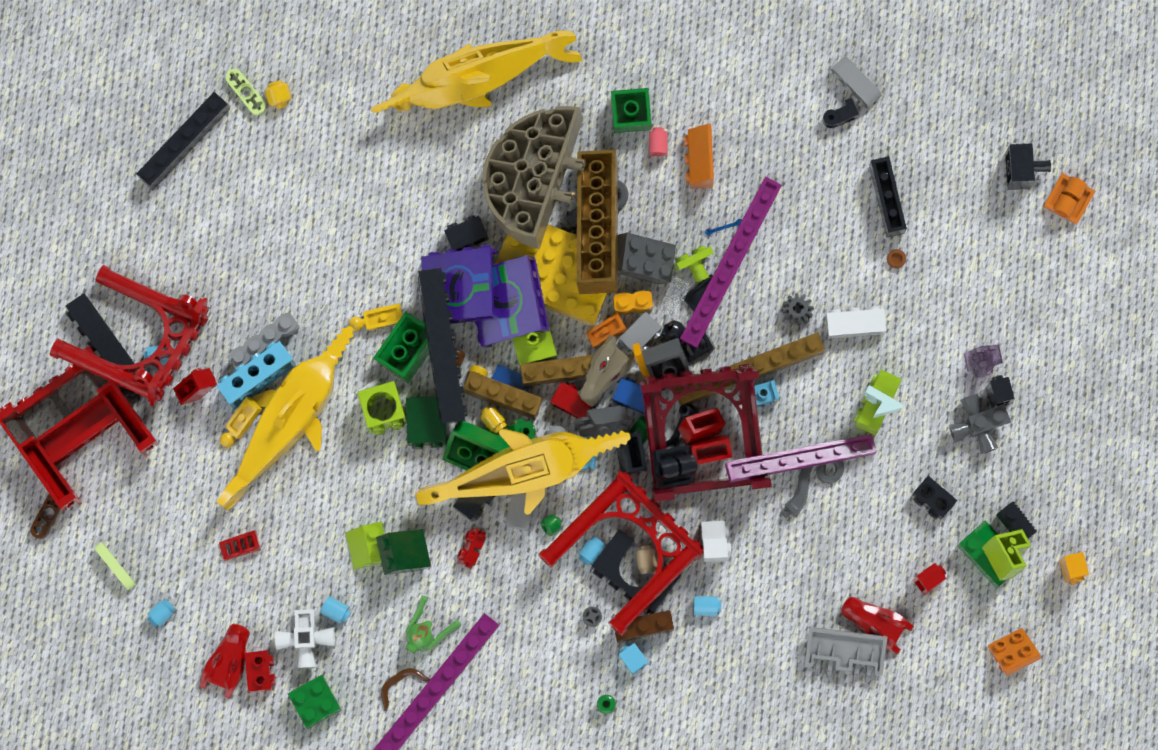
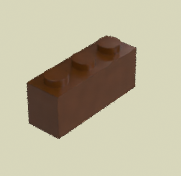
[614,610,674,643]

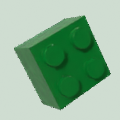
[611,88,652,133]
[287,675,342,729]

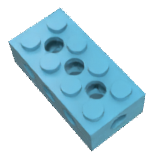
[217,341,296,410]

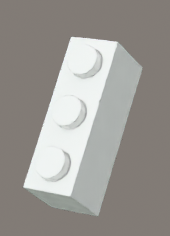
[826,306,886,339]

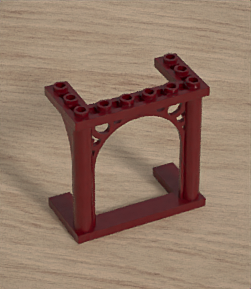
[639,364,772,502]

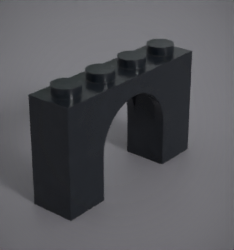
[591,529,682,614]

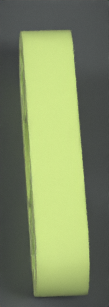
[226,69,266,116]
[94,541,136,590]

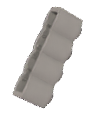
[227,312,299,369]

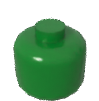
[540,514,562,536]
[597,694,616,715]

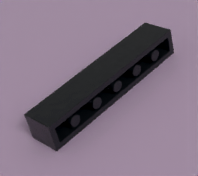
[136,92,230,191]
[66,293,139,400]

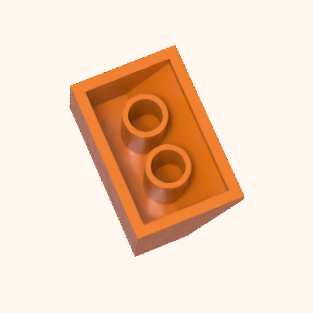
[684,124,714,189]

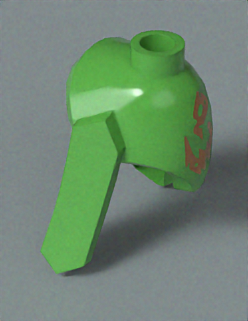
[405,595,461,654]

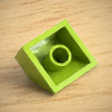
[345,521,385,570]

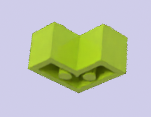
[982,529,1031,581]

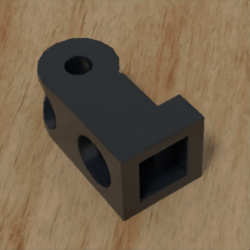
[823,98,859,128]

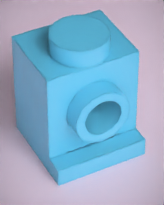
[755,380,779,407]

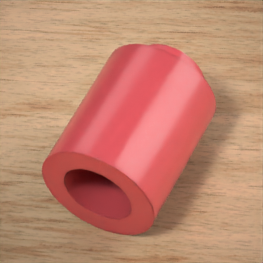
[649,127,668,156]

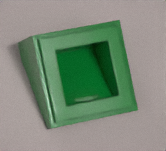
[629,415,648,444]

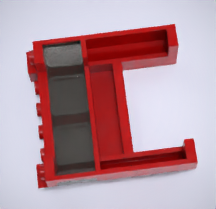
[0,346,159,512]

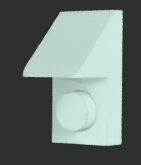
[864,385,903,418]

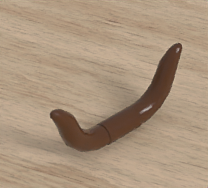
[381,668,430,711]

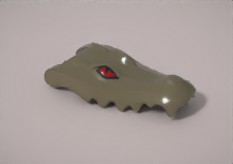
[578,335,634,406]

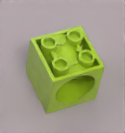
[357,381,407,436]

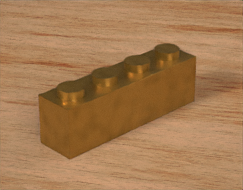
[520,354,594,387]
[464,371,542,420]

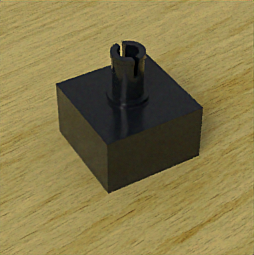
[1005,143,1051,190]

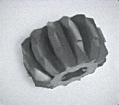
[781,293,814,326]

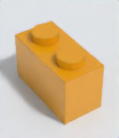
[1059,552,1089,585]

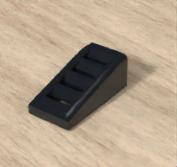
[681,331,716,363]

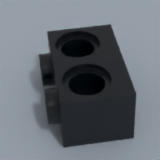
[912,475,958,520]

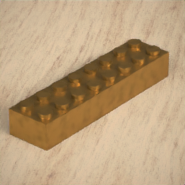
[577,149,618,294]

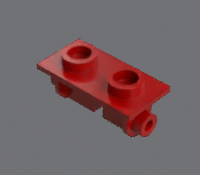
[457,528,486,569]

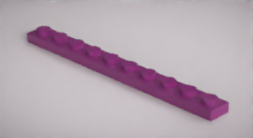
[679,176,782,349]
[373,613,500,750]

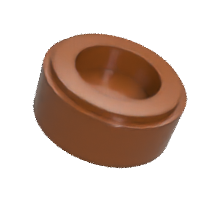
[887,249,906,269]

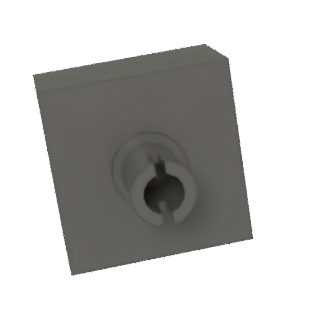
[642,338,691,391]

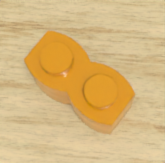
[613,291,653,315]

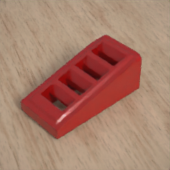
[219,530,261,561]

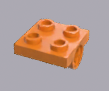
[1043,173,1096,225]
[988,628,1041,676]

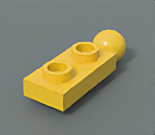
[348,303,403,332]
[220,397,262,448]

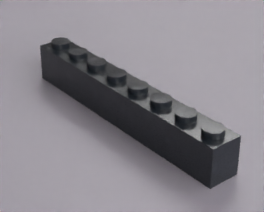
[417,268,468,425]

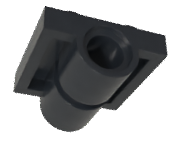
[652,444,697,489]

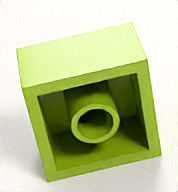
[512,328,557,366]

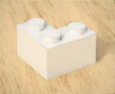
[701,521,731,563]

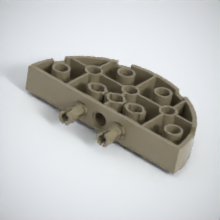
[482,106,586,249]

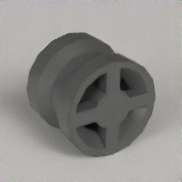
[583,606,602,627]

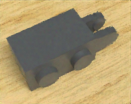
[574,405,631,439]

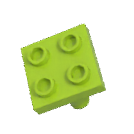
[673,245,714,282]

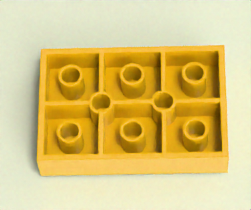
[495,224,608,327]

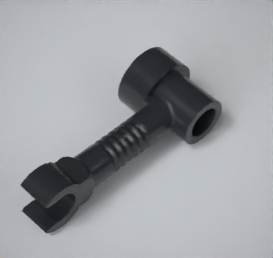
[666,404,699,447]

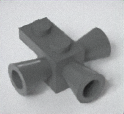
[949,394,1011,455]

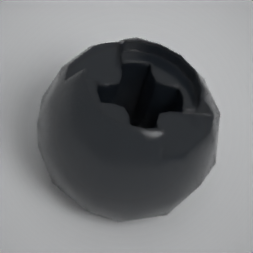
[662,320,685,342]

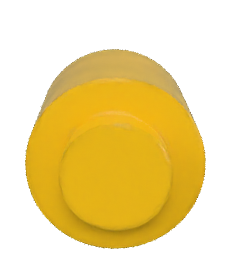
[480,405,507,435]

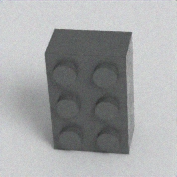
[618,232,676,284]

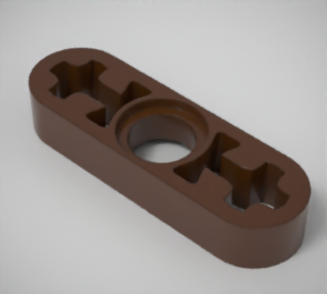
[30,494,61,539]

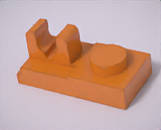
[586,313,627,350]

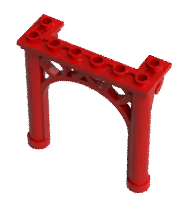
[50,265,209,407]
[538,471,704,636]

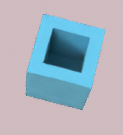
[619,643,648,675]

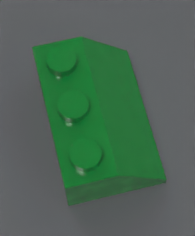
[373,311,429,384]
[442,421,510,470]
[957,520,1007,589]

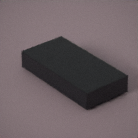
[682,274,713,312]

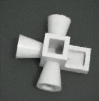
[275,609,335,669]

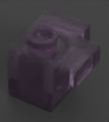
[964,345,1003,379]

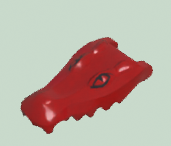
[841,597,914,655]
[200,624,250,699]

